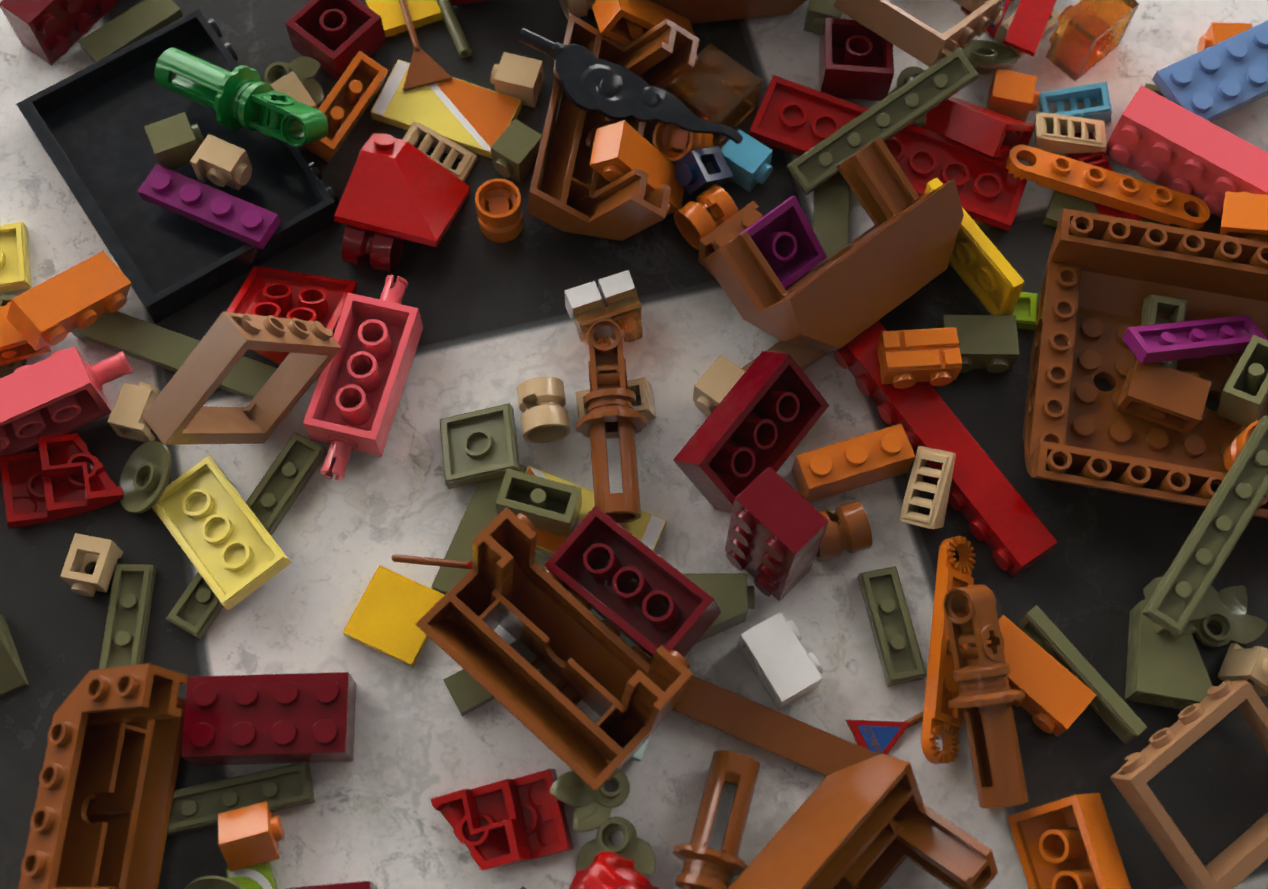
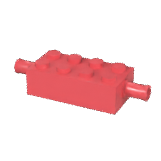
[303,275,424,481]
[0,346,133,456]

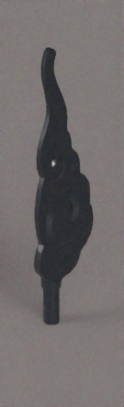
[518,27,743,144]

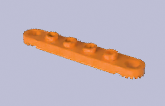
[1005,145,1210,230]
[921,536,976,764]

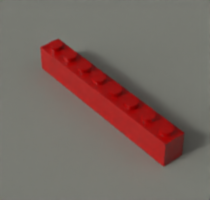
[834,320,1058,578]

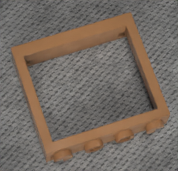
[833,0,1005,67]
[142,312,342,445]
[1110,679,1268,889]

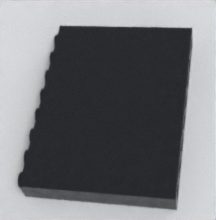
[16,9,340,324]

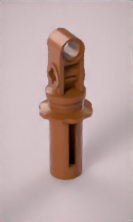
[576,319,647,524]
[943,584,1029,808]
[672,750,760,889]

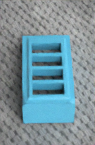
[1039,82,1112,123]

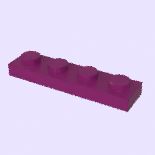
[137,164,281,250]
[1122,315,1268,364]

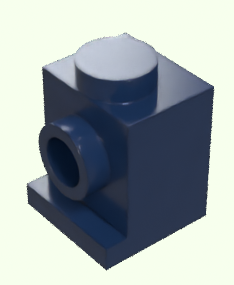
[674,145,733,195]

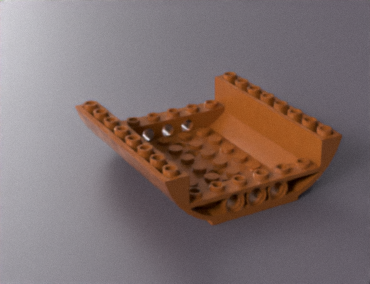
[1022,208,1268,520]

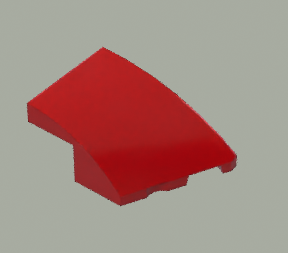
[0,433,124,529]
[431,768,574,870]

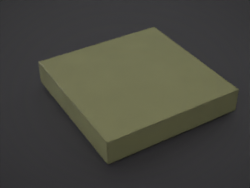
[440,403,520,489]

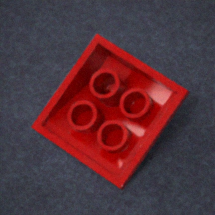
[334,133,471,247]
[226,266,357,365]

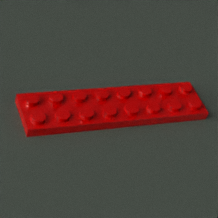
[749,75,1028,232]

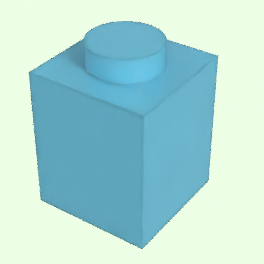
[721,129,773,192]

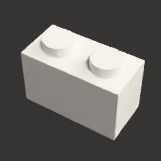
[738,612,823,710]

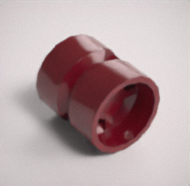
[341,225,404,273]

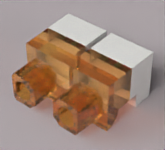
[564,270,643,347]

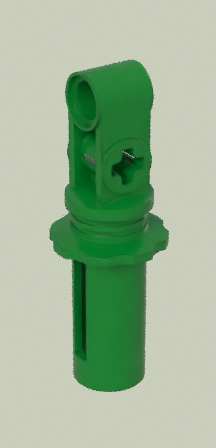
[155,47,329,147]

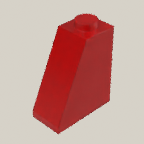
[924,96,1035,158]

